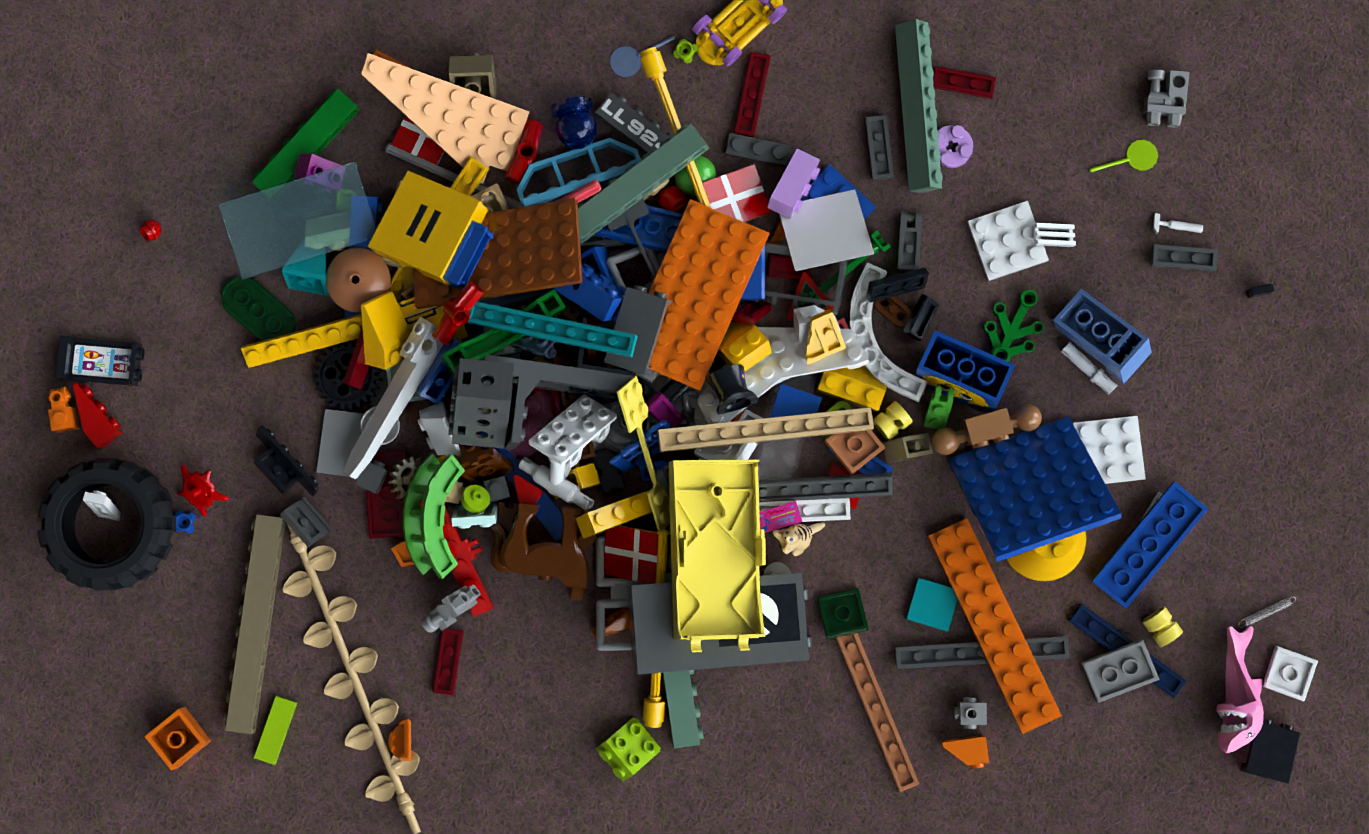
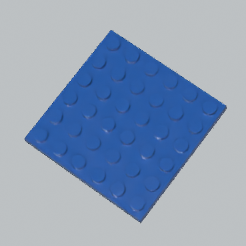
[948,416,1121,562]

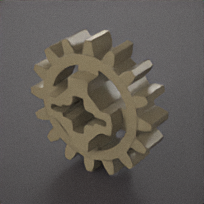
[388,457,421,503]

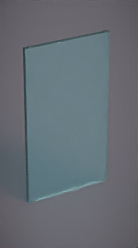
[219,162,376,279]

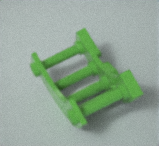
[403,453,465,579]

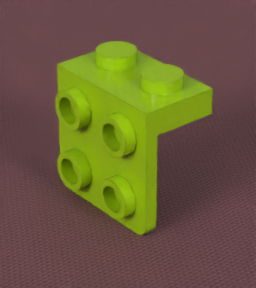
[596,718,661,782]

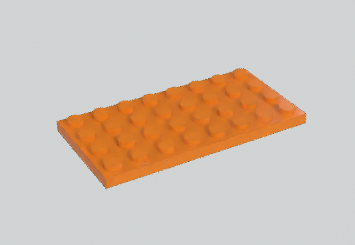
[649,199,770,391]

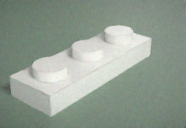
[83,491,121,521]

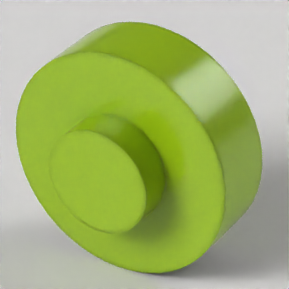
[461,485,490,514]

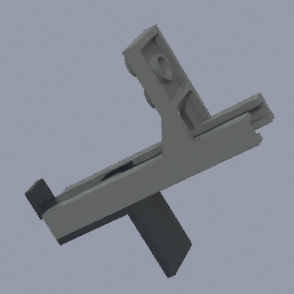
[484,317,633,450]

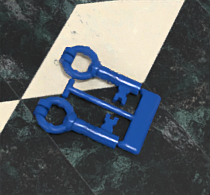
[610,420,671,473]

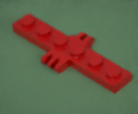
[418,499,494,617]

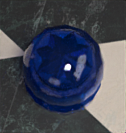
[551,96,597,149]

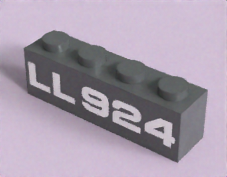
[595,93,674,154]

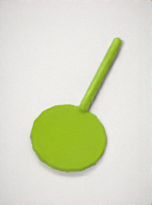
[1089,140,1158,172]

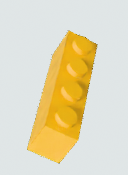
[575,490,653,539]

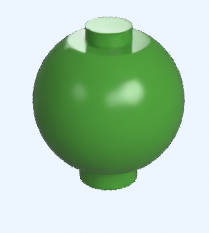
[674,155,716,197]

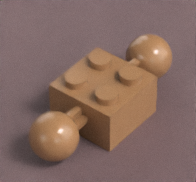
[932,404,1042,455]

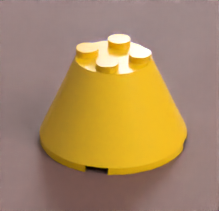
[1007,531,1086,581]

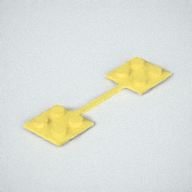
[617,376,670,531]

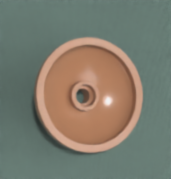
[326,248,391,312]

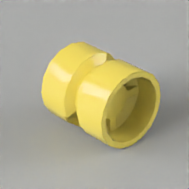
[873,401,913,441]
[1142,606,1183,647]

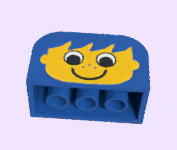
[915,330,1015,413]

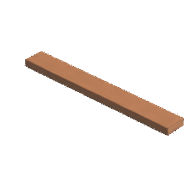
[836,633,919,792]

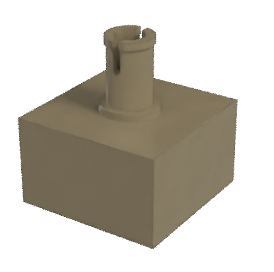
[449,53,496,99]

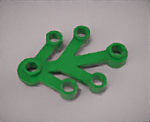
[983,290,1045,362]

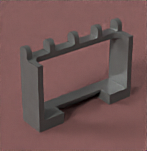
[753,243,848,315]

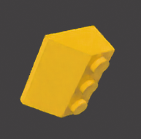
[816,365,887,413]

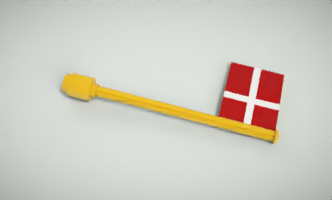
[640,47,772,222]
[604,525,670,728]

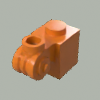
[48,387,80,433]

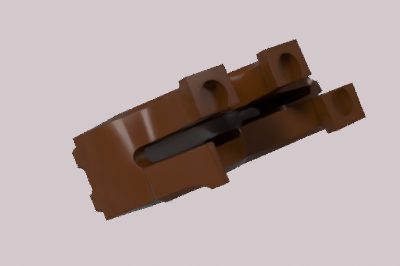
[489,502,597,600]

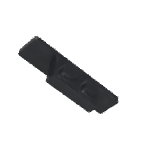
[254,425,319,497]

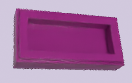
[646,391,685,428]

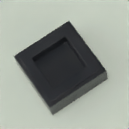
[1247,283,1275,298]

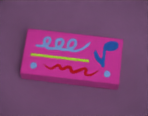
[759,501,802,533]

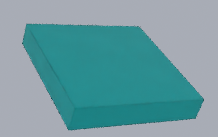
[906,578,957,632]

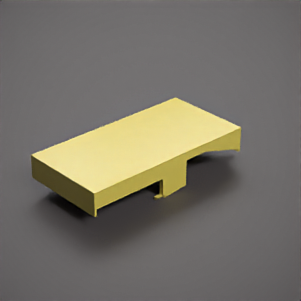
[669,460,766,652]

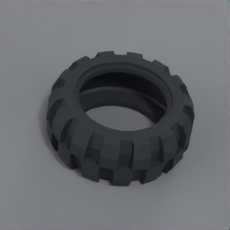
[37,458,176,590]

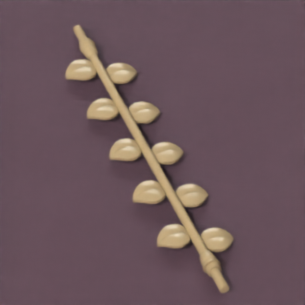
[283,524,421,834]

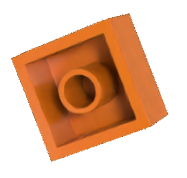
[144,707,212,771]

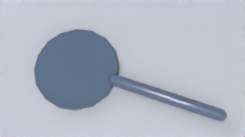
[610,36,675,77]

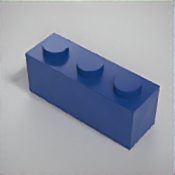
[417,336,464,405]

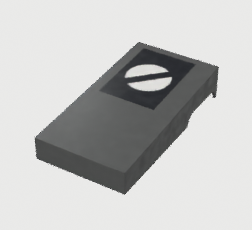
[627,573,812,675]

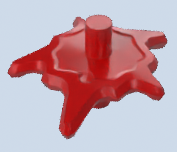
[177,464,229,516]

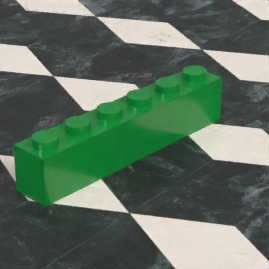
[252,89,360,201]

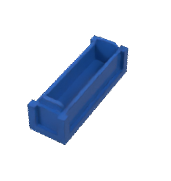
[443,220,494,290]

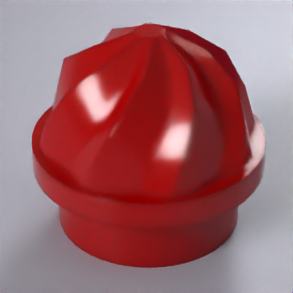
[139,220,162,242]

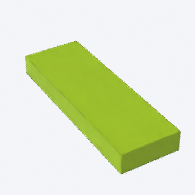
[254,696,297,765]

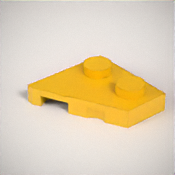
[805,309,846,365]

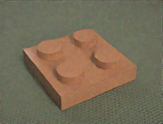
[824,430,885,475]

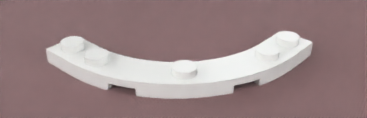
[850,263,928,402]

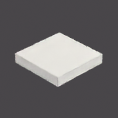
[1262,646,1318,701]

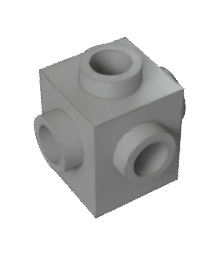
[954,697,987,729]

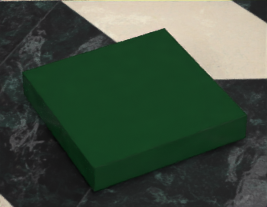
[817,588,869,640]

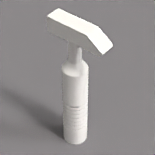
[1153,213,1203,234]

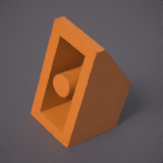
[940,735,989,769]

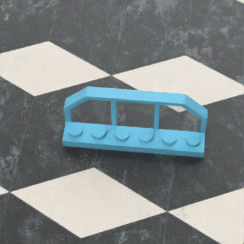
[517,138,643,207]

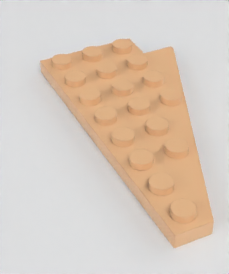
[360,53,529,184]

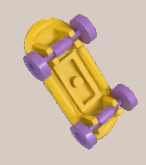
[692,0,788,66]

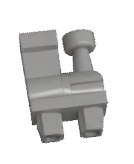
[1143,70,1190,128]
[421,584,481,633]

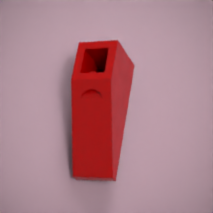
[73,383,123,449]

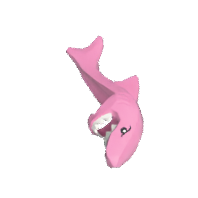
[1216,626,1264,753]

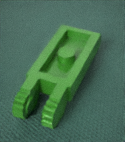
[923,385,955,429]

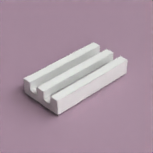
[1033,223,1076,247]

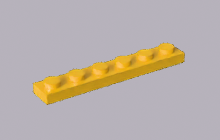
[241,314,362,368]

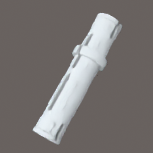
[1061,342,1118,395]

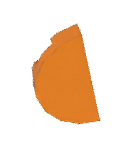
[388,718,411,761]

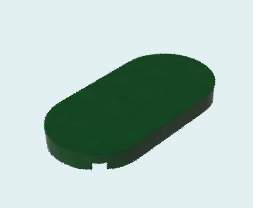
[221,276,296,341]

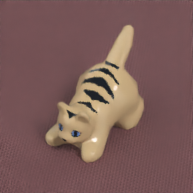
[773,522,825,556]

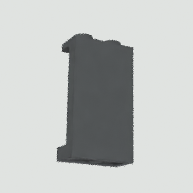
[604,285,672,376]

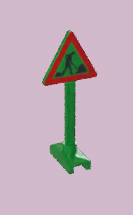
[786,230,891,320]

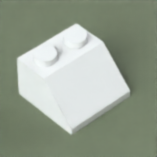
[417,401,461,455]

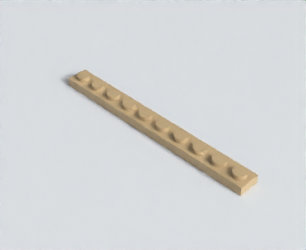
[657,407,874,452]

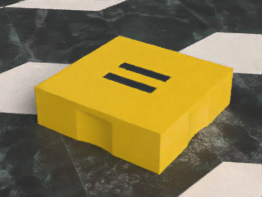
[368,171,488,286]

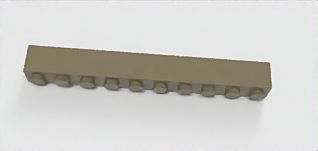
[223,515,286,734]

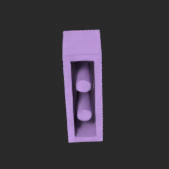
[767,149,820,218]

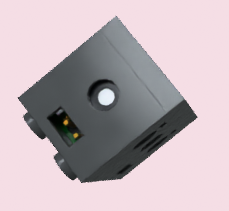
[448,358,514,449]

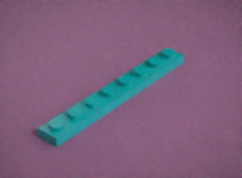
[467,302,638,358]

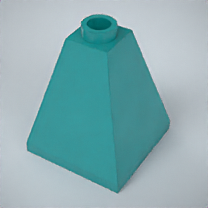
[282,239,330,296]

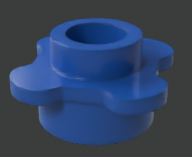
[175,511,196,534]

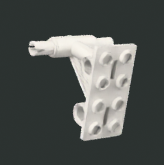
[519,395,617,512]

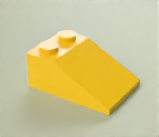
[361,291,411,370]
[717,310,772,372]

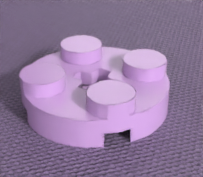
[938,125,973,168]

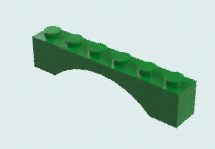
[442,289,566,378]

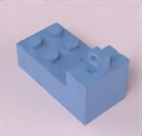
[1053,289,1152,384]

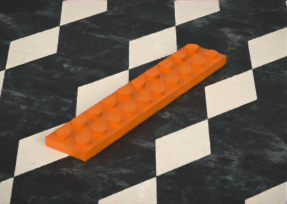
[928,518,1062,734]

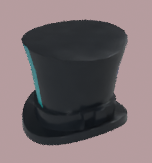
[706,364,758,415]

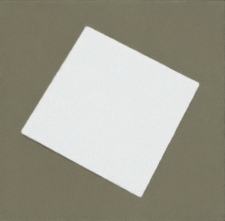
[780,190,874,271]

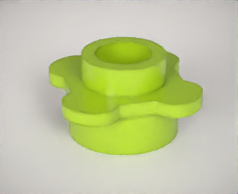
[673,39,698,63]

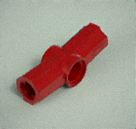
[505,120,544,184]
[432,281,484,345]

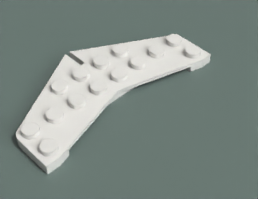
[698,327,869,424]

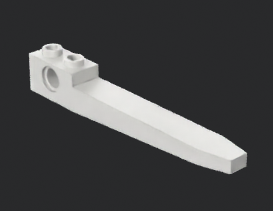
[343,317,443,479]

